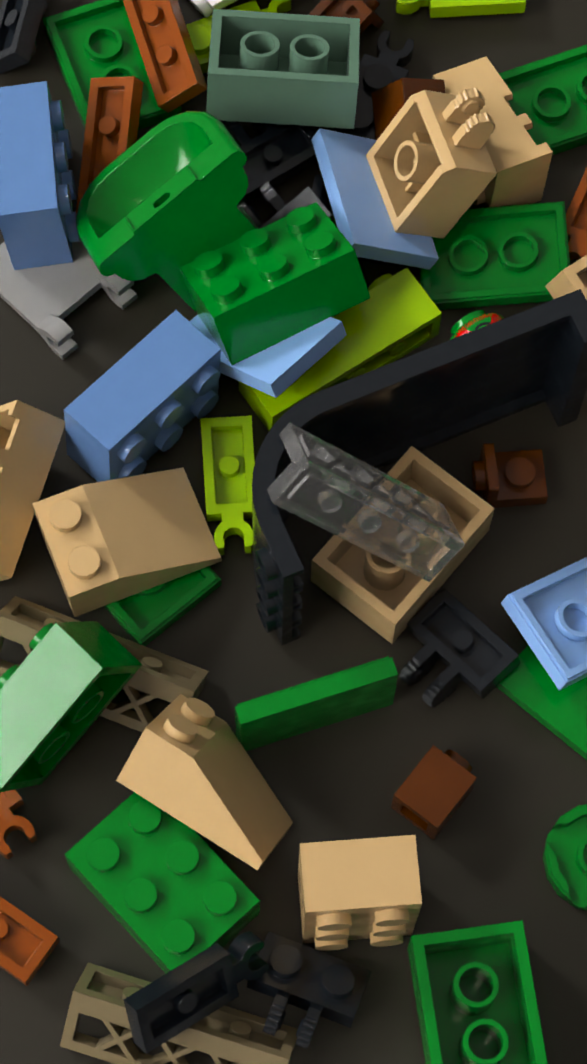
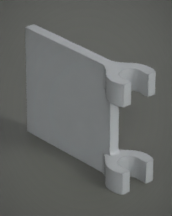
[0,240,138,360]

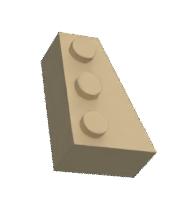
[432,56,553,208]
[0,400,65,581]

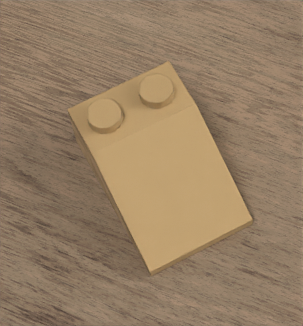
[32,467,222,617]
[116,694,293,871]

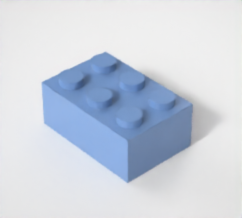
[0,81,80,270]
[64,310,221,482]

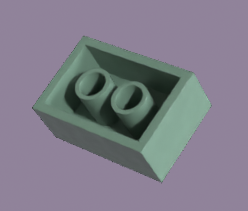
[206,9,360,129]

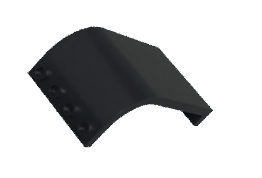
[252,289,587,645]

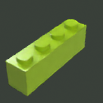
[238,268,442,432]

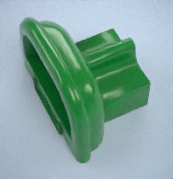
[76,111,259,311]

